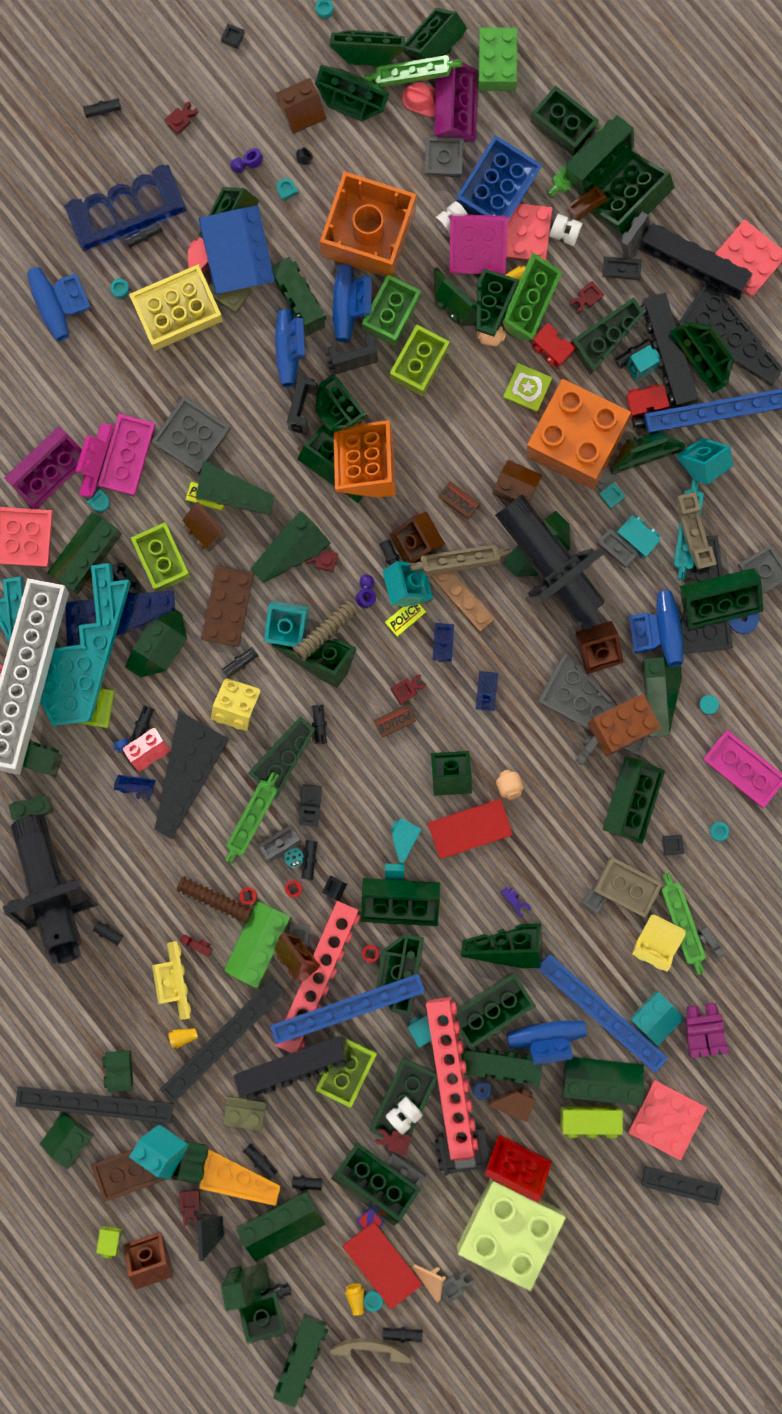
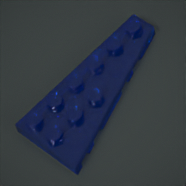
[65,590,175,646]

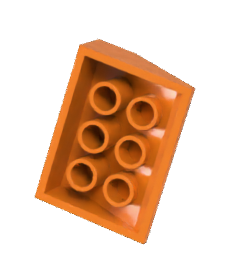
[334,420,396,498]

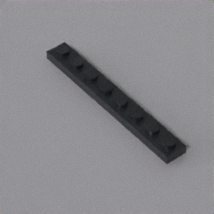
[159,979,286,1103]
[15,1086,174,1124]

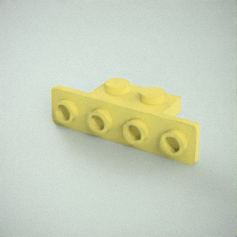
[152,941,191,1020]

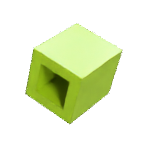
[96,1226,122,1258]

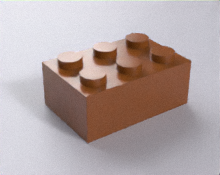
[588,694,661,757]

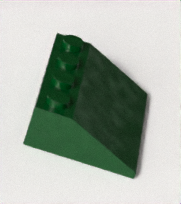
[590,150,675,238]

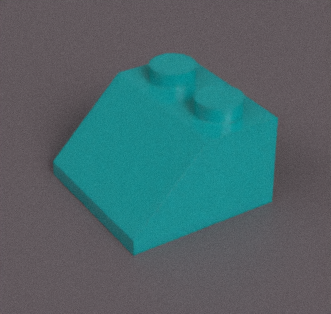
[677,438,733,484]
[382,561,433,607]
[264,601,310,647]
[390,818,422,864]
[629,991,684,1046]
[129,1125,189,1180]

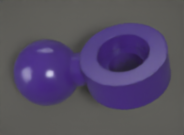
[230,148,263,173]
[355,575,376,609]

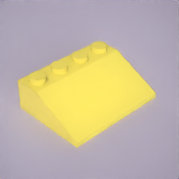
[129,264,223,351]

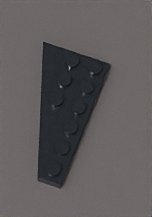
[677,283,782,387]
[681,535,733,654]
[155,711,229,839]

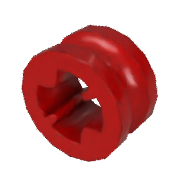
[285,880,302,898]
[239,887,257,905]
[362,945,379,963]

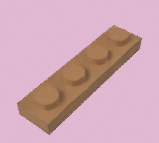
[430,572,494,632]

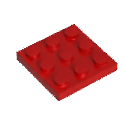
[484,1134,552,1203]

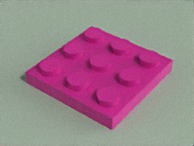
[449,214,508,274]

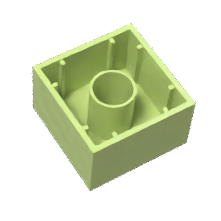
[457,1178,566,1291]

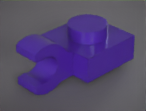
[500,887,531,917]

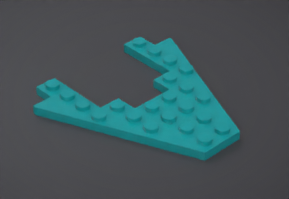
[0,563,131,726]

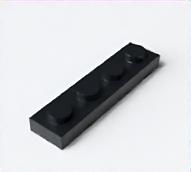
[641,1166,723,1205]

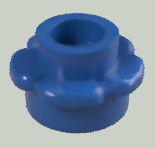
[113,738,130,753]
[472,1080,492,1100]

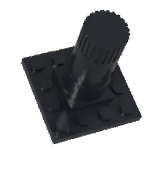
[495,494,605,630]
[2,815,98,965]

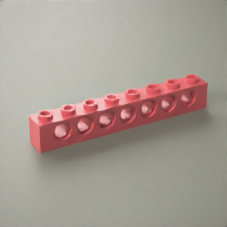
[275,901,361,1053]
[426,997,479,1160]

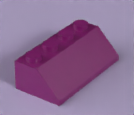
[434,58,478,142]
[4,426,82,509]

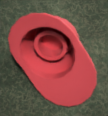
[402,82,436,117]

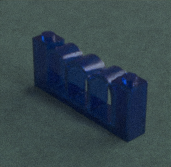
[64,164,187,252]

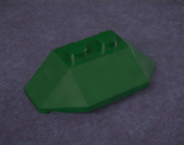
[330,30,405,67]
[315,65,390,122]
[434,267,477,326]
[670,322,734,393]
[315,373,367,433]
[611,432,686,475]
[502,511,570,577]
[125,604,187,678]
[376,934,424,1015]

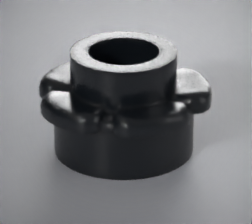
[296,147,313,165]

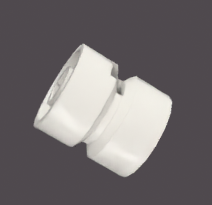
[435,201,468,237]
[549,213,583,246]
[386,1097,423,1135]

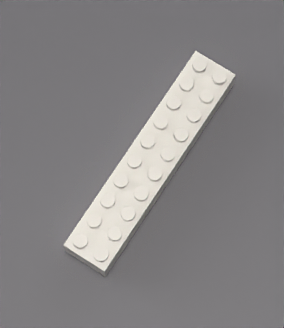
[0,578,69,775]

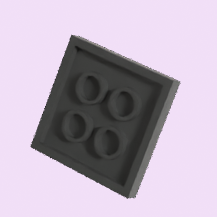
[152,396,231,474]

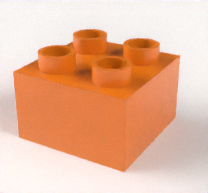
[320,171,416,277]
[527,378,631,490]

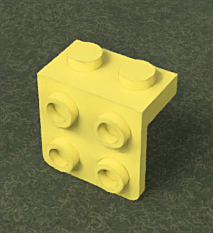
[211,678,260,731]
[632,915,686,972]

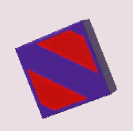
[356,1208,384,1229]

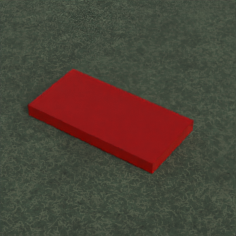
[427,799,513,859]
[343,1221,422,1309]

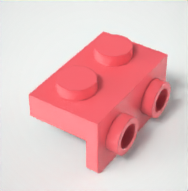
[123,728,171,772]

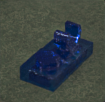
[432,623,454,663]
[475,671,498,711]
[114,775,156,801]

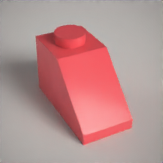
[188,237,209,274]

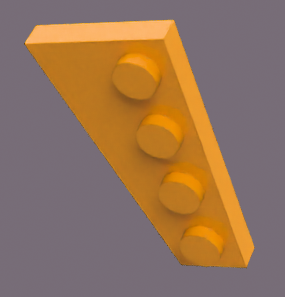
[199,1149,280,1206]

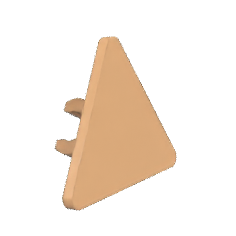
[412,1265,446,1302]

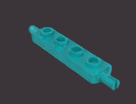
[673,479,704,581]

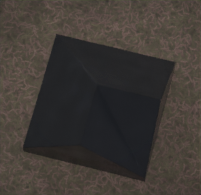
[197,1214,225,1261]

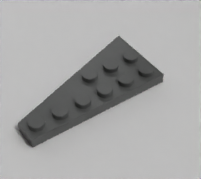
[538,651,649,757]

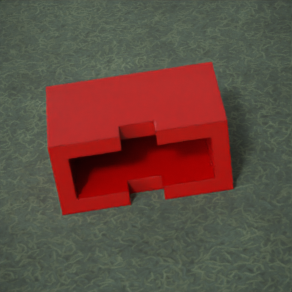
[531,323,575,369]
[625,384,669,420]

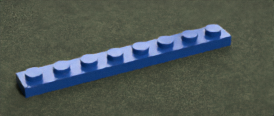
[644,389,782,433]
[537,954,668,1073]
[270,974,425,1045]

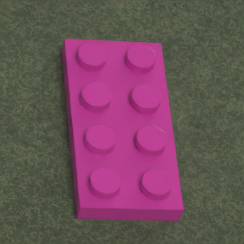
[98,414,156,496]
[702,730,782,809]

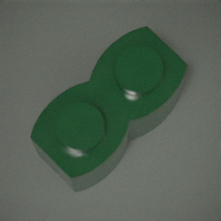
[9,796,53,820]
[102,1050,133,1092]
[172,1140,208,1184]

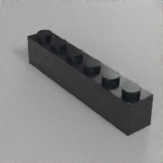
[640,223,753,300]
[640,292,699,408]
[233,1036,352,1101]

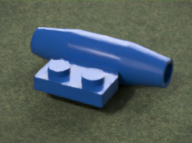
[332,264,372,342]
[27,267,91,341]
[275,310,305,387]
[629,590,684,667]
[507,1021,587,1065]

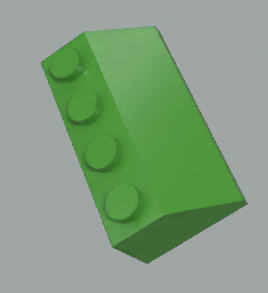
[502,253,562,341]
[224,901,292,988]

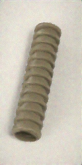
[293,601,357,661]

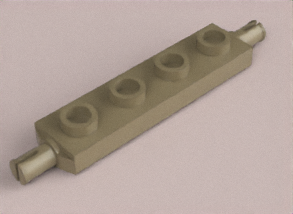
[410,544,511,576]

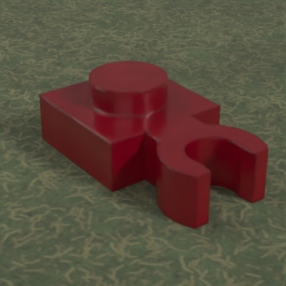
[164,101,198,135]
[570,281,604,314]
[304,550,338,573]
[390,674,427,705]
[180,934,214,957]
[375,1129,412,1156]
[179,1190,200,1226]

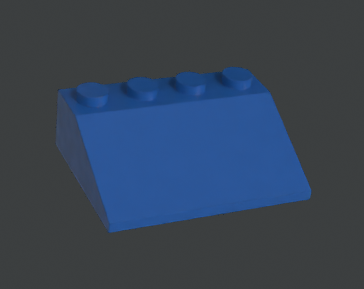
[454,135,542,221]
[198,205,275,294]

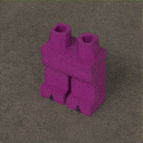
[684,1003,729,1058]

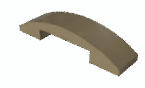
[677,492,717,569]
[331,1338,410,1363]

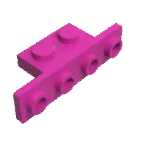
[76,424,114,497]

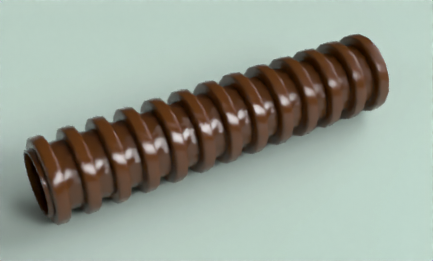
[177,876,252,923]

